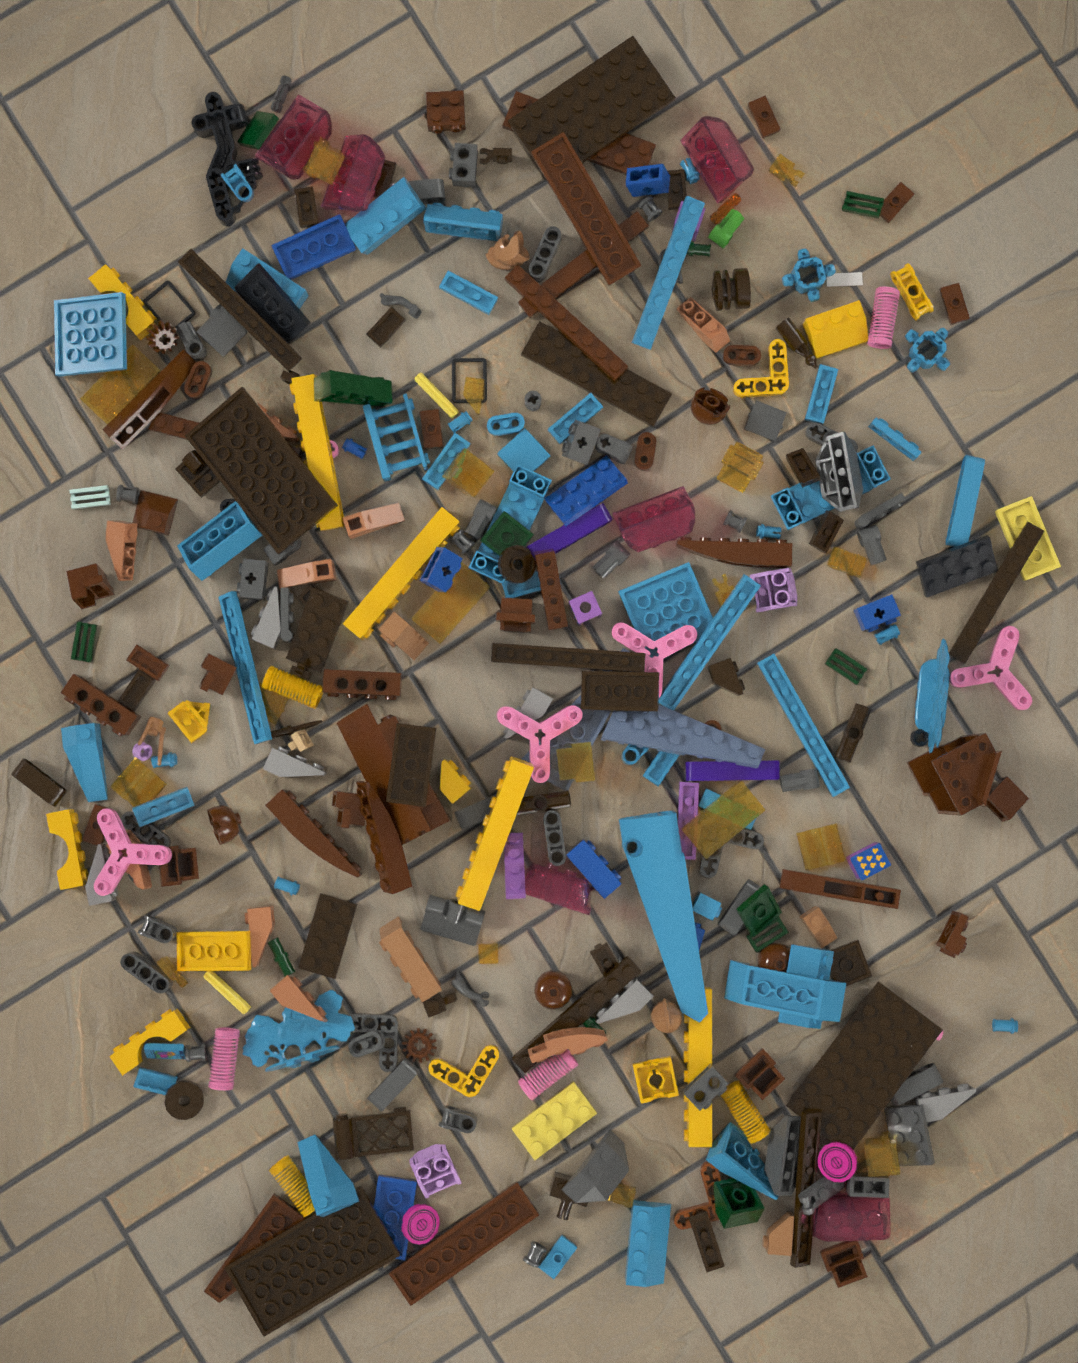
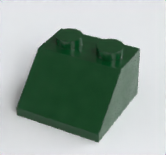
[713,1178,765,1229]

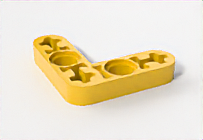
[733,339,789,398]
[428,1045,499,1097]

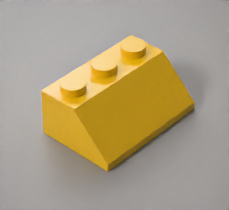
[802,300,868,359]

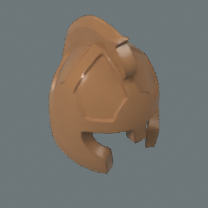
[485,230,530,270]
[650,998,682,1033]

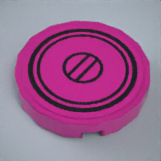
[818,1142,857,1182]
[401,1204,440,1245]

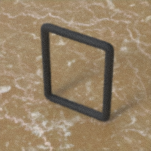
[143,281,196,328]
[452,358,487,403]

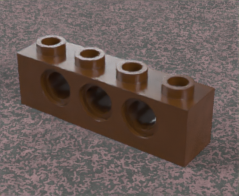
[534,548,568,630]
[323,669,402,700]
[61,674,141,736]

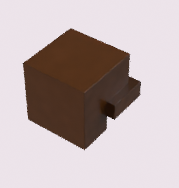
[66,563,115,609]
[496,598,535,633]
[199,653,237,695]
[986,776,1029,822]
[332,790,365,828]
[159,846,199,887]
[734,1048,785,1100]
[820,1238,868,1288]

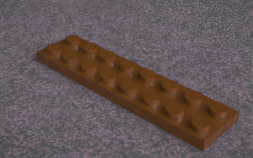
[502,91,656,175]
[531,132,642,286]
[388,1181,539,1306]

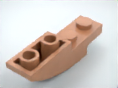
[528,1027,608,1063]

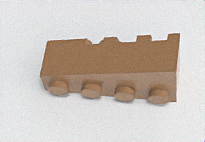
[378,612,429,660]
[379,916,442,1002]

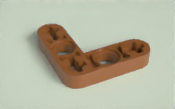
[673,1161,721,1230]

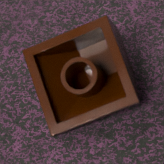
[132,490,178,536]

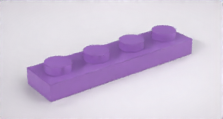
[677,782,699,860]
[504,833,526,899]

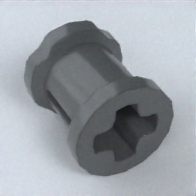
[638,196,663,222]
[524,391,542,412]
[116,485,140,504]
[723,510,747,533]
[450,530,475,555]
[185,1043,208,1062]
[523,1241,547,1268]

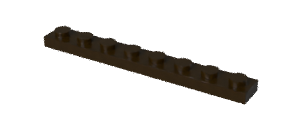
[178,249,302,372]
[949,522,1044,664]
[491,643,646,672]
[512,956,641,1073]
[790,1110,822,1268]

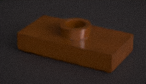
[748,95,781,139]
[875,182,915,223]
[939,283,970,325]
[420,409,443,450]
[126,644,170,681]
[82,804,107,846]

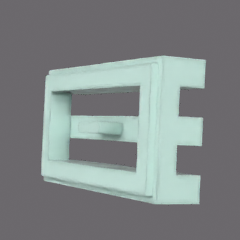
[69,485,111,510]

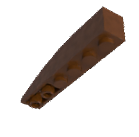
[102,349,196,450]
[676,537,792,568]
[356,781,412,894]
[265,789,362,878]
[779,869,901,909]

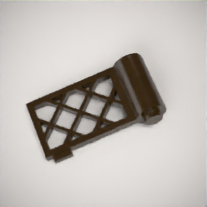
[333,1107,414,1160]

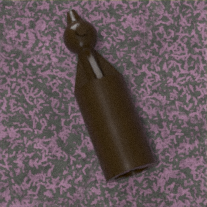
[775,317,818,369]

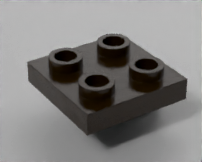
[175,450,220,498]

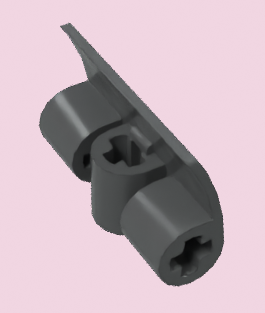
[196,291,247,357]
[420,895,486,946]

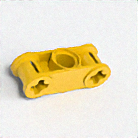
[890,263,934,321]

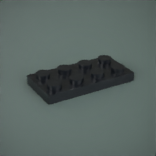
[234,263,311,344]
[916,535,998,598]

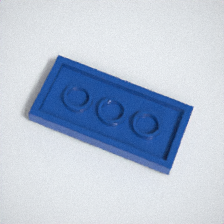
[271,214,356,280]
[544,455,628,527]
[374,1174,417,1260]

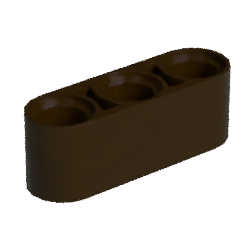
[11,758,67,807]

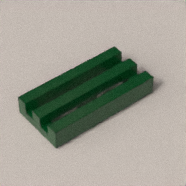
[842,191,884,219]
[71,622,98,663]
[825,648,867,685]
[746,916,789,953]

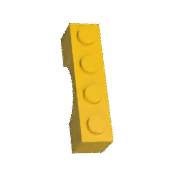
[88,264,158,340]
[46,809,89,890]
[109,1008,191,1076]

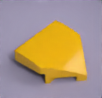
[167,700,210,744]

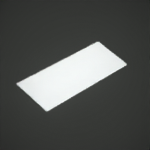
[827,272,863,287]

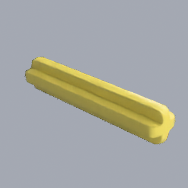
[414,373,459,419]
[203,971,251,1014]

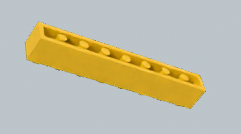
[290,374,345,531]
[343,507,460,640]
[455,756,534,911]
[683,987,712,1147]

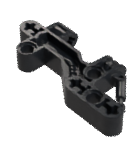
[191,92,263,227]

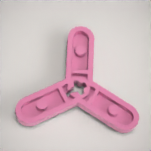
[612,623,697,698]
[949,626,1032,710]
[496,705,583,783]
[94,808,172,896]

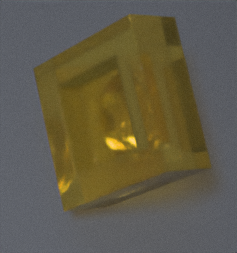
[478,943,498,964]

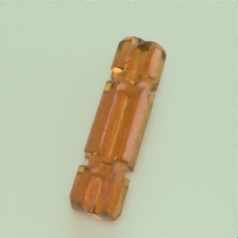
[710,193,741,225]

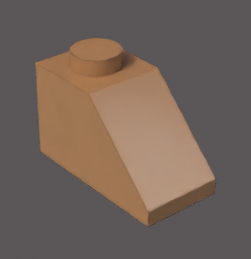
[799,906,837,948]
[763,1211,794,1256]

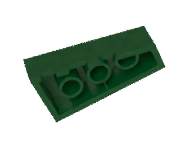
[314,370,392,407]

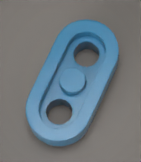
[487,413,525,436]

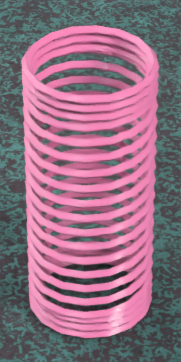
[867,286,900,349]
[208,1027,240,1091]
[518,1049,578,1101]

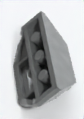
[815,432,863,512]
[765,1116,801,1196]
[561,1130,629,1203]

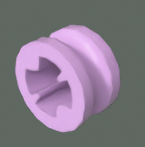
[132,742,152,761]

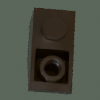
[707,658,745,696]

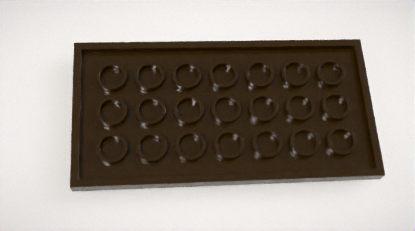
[508,36,676,171]
[185,387,338,555]
[786,981,943,1150]
[224,1186,401,1337]

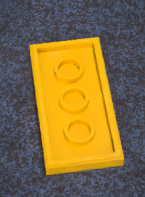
[176,931,251,971]

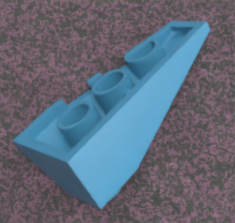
[61,723,108,802]
[706,1122,779,1200]
[297,1135,359,1217]

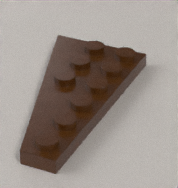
[204,1193,307,1303]

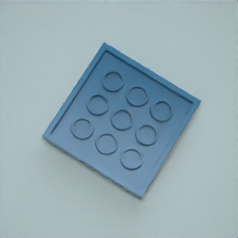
[54,292,127,377]
[618,562,713,658]

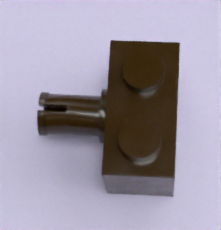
[549,1171,588,1220]

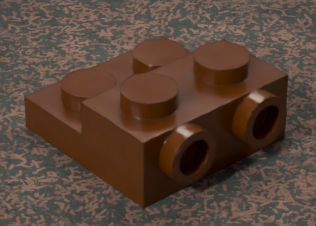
[426,90,466,134]
[936,911,969,958]

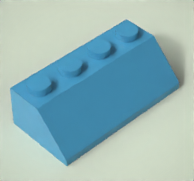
[345,177,426,255]
[423,203,503,241]
[226,248,309,309]
[177,501,262,581]
[778,944,834,1029]
[625,1200,671,1287]

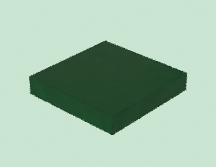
[237,111,279,150]
[480,511,534,557]
[736,884,782,937]

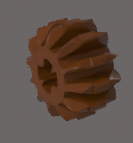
[145,321,179,354]

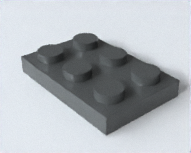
[884,1104,935,1167]

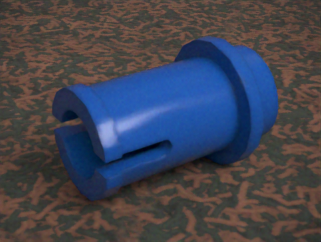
[342,438,367,459]

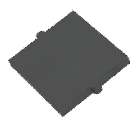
[744,400,787,442]

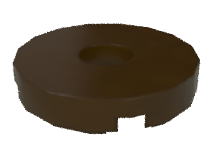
[498,545,536,584]
[164,1080,204,1120]

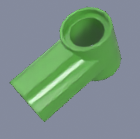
[708,209,745,249]

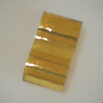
[827,547,867,578]

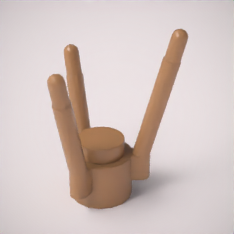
[132,717,166,766]

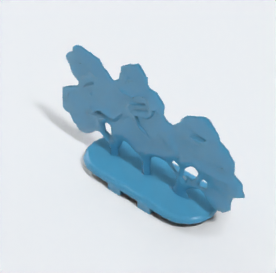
[915,638,950,753]
[242,990,355,1072]

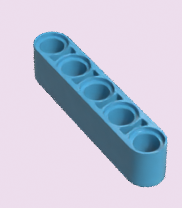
[946,455,985,547]

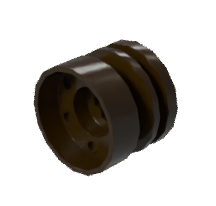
[711,268,751,311]

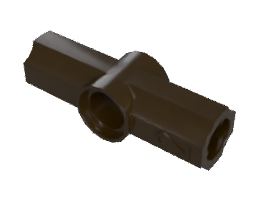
[834,703,872,763]
[516,790,571,815]

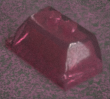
[255,94,332,180]
[680,116,754,204]
[321,134,385,212]
[612,486,695,552]
[525,863,591,915]
[813,1193,891,1242]

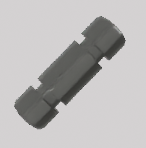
[271,75,292,113]

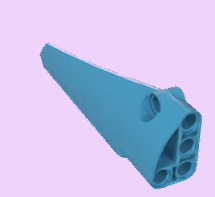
[619,811,708,1023]

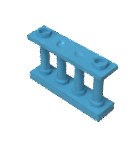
[363,394,430,482]

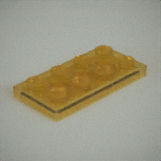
[80,345,161,424]
[412,562,491,644]
[681,780,765,859]

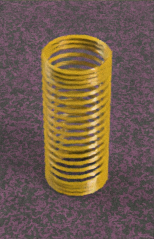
[262,665,323,709]
[720,1080,771,1144]
[269,1155,315,1217]

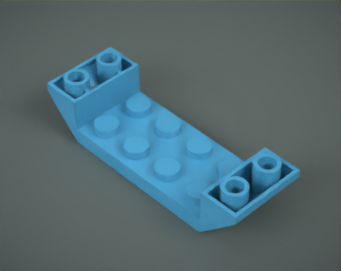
[770,445,890,530]
[469,464,552,584]
[724,960,846,1022]

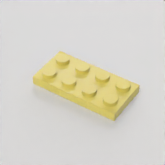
[995,496,1061,581]
[512,1081,597,1160]

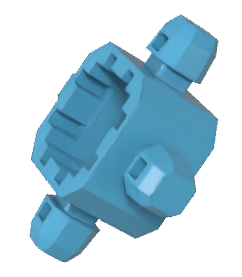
[782,248,836,302]
[905,328,950,373]

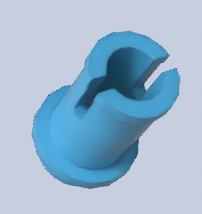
[680,158,700,184]
[448,411,473,433]
[756,524,781,539]
[874,625,900,645]
[151,752,177,768]
[274,876,300,896]
[992,1018,1018,1034]

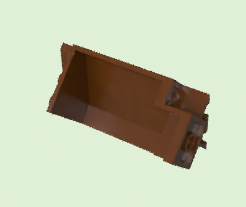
[337,704,451,845]
[906,733,1002,816]

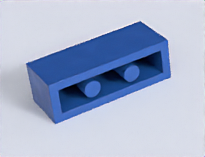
[566,839,622,899]

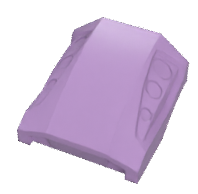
[750,568,797,613]
[409,1144,461,1199]

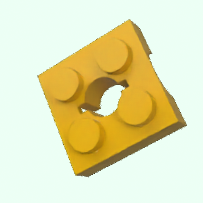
[632,1056,679,1104]

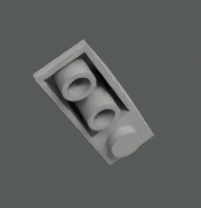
[251,586,281,650]
[503,687,553,739]
[263,746,327,777]
[85,843,118,906]
[595,978,654,1024]
[914,1084,976,1122]

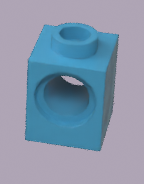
[692,892,722,921]

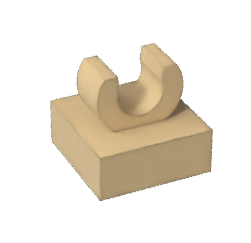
[288,729,314,752]

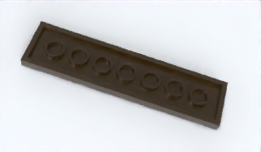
[521,321,672,428]

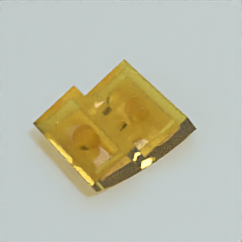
[110,757,167,807]
[796,823,846,870]

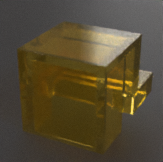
[303,137,345,185]
[716,442,764,493]
[442,448,494,498]
[556,742,595,783]
[864,1132,901,1177]

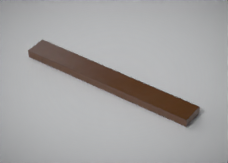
[518,211,649,318]

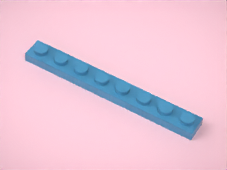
[632,196,705,350]
[659,574,761,711]
[219,591,272,744]
[757,654,850,797]

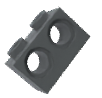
[449,143,478,188]
[682,1063,728,1111]

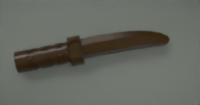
[271,720,323,739]

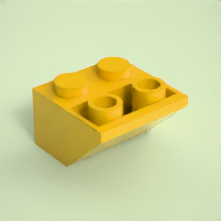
[440,759,472,804]

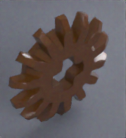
[402,1028,437,1063]

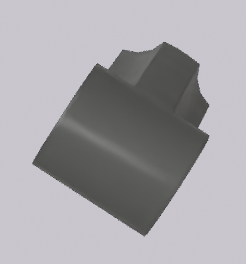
[176,321,207,361]
[465,499,498,540]
[857,525,887,566]
[592,541,631,579]
[780,768,820,792]

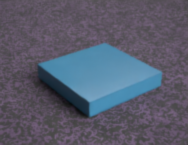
[497,428,551,472]

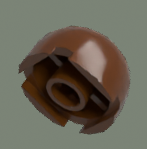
[691,387,730,425]
[207,805,242,845]
[758,943,790,972]
[534,970,572,1010]

